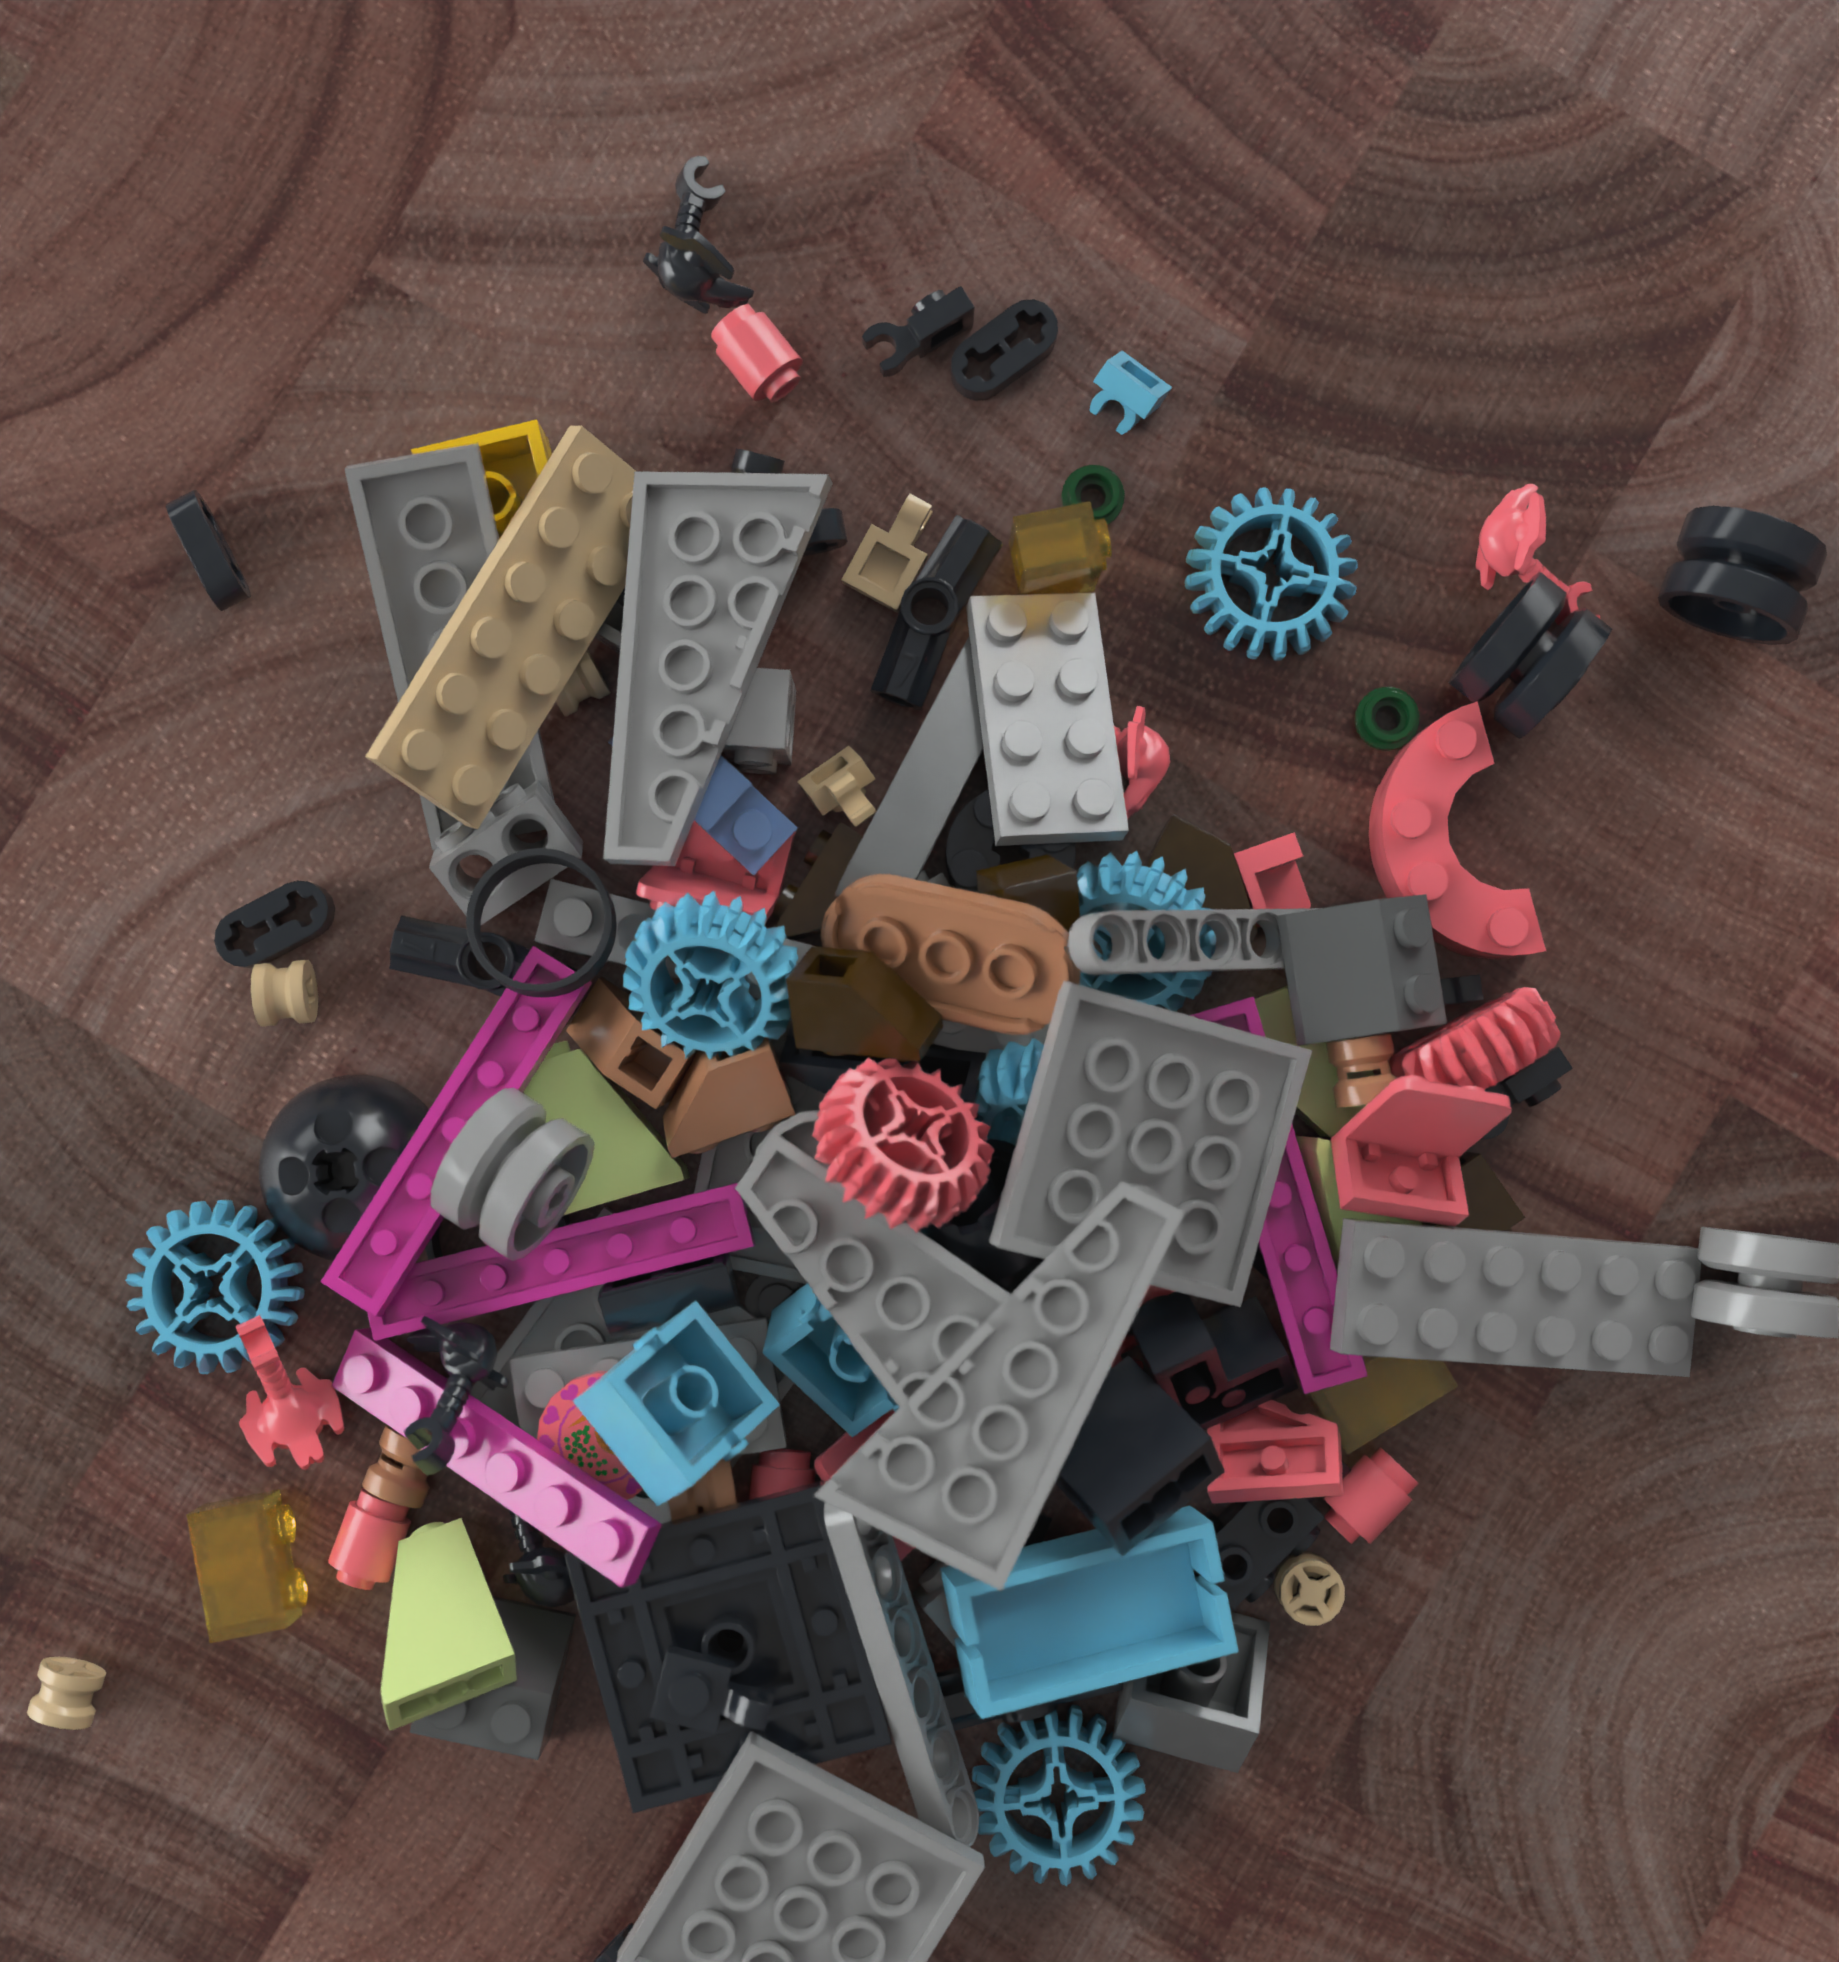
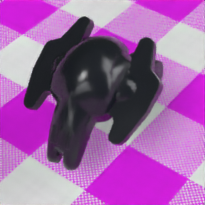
[643,156,754,314]
[404,1316,509,1475]
[503,1510,576,1608]

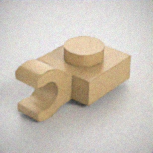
[841,494,933,613]
[797,746,877,827]

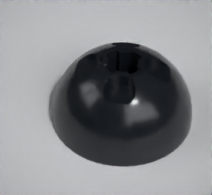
[259,1075,429,1261]

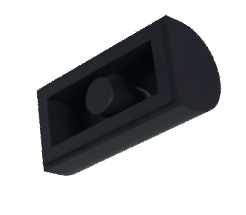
[598,1253,740,1338]

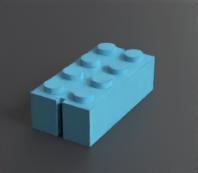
[940,1506,1238,1719]

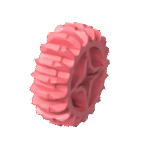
[1389,987,1561,1090]
[812,1058,994,1232]

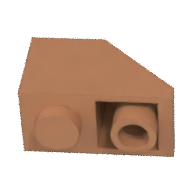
[566,977,698,1109]
[663,1037,796,1158]

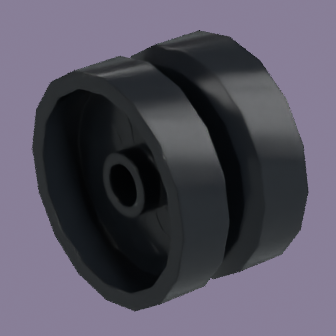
[1658,506,1827,645]
[1449,571,1612,739]

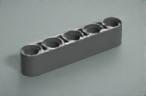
[835,636,984,897]

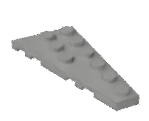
[604,471,833,866]
[735,1132,1011,1408]
[814,1182,1185,1591]

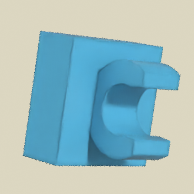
[1090,351,1172,435]

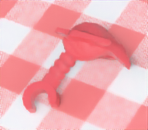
[1476,484,1601,625]
[1114,706,1170,819]
[235,1315,345,1470]

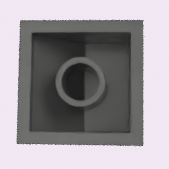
[1277,894,1447,1046]
[410,1596,576,1760]
[1112,1612,1270,1773]

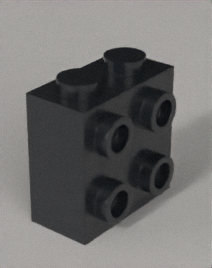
[1054,1355,1225,1557]

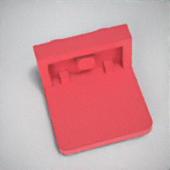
[636,821,796,925]
[1330,1075,1511,1227]

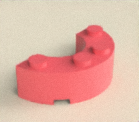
[1369,701,1546,959]

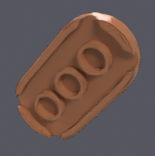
[821,874,1081,1035]

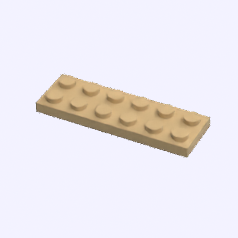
[365,426,637,829]

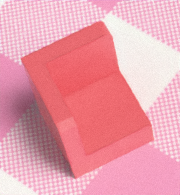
[1234,832,1311,928]

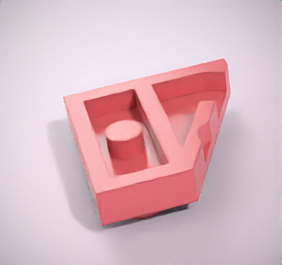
[1207,1400,1343,1504]

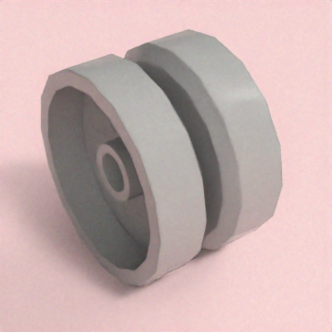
[431,1088,594,1261]
[1691,1227,1839,1338]

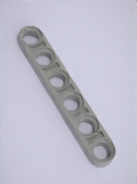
[1068,908,1321,975]
[824,1502,979,1847]

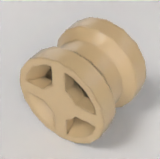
[556,649,610,717]
[251,960,318,1027]
[1274,1552,1345,1625]
[27,1657,106,1730]

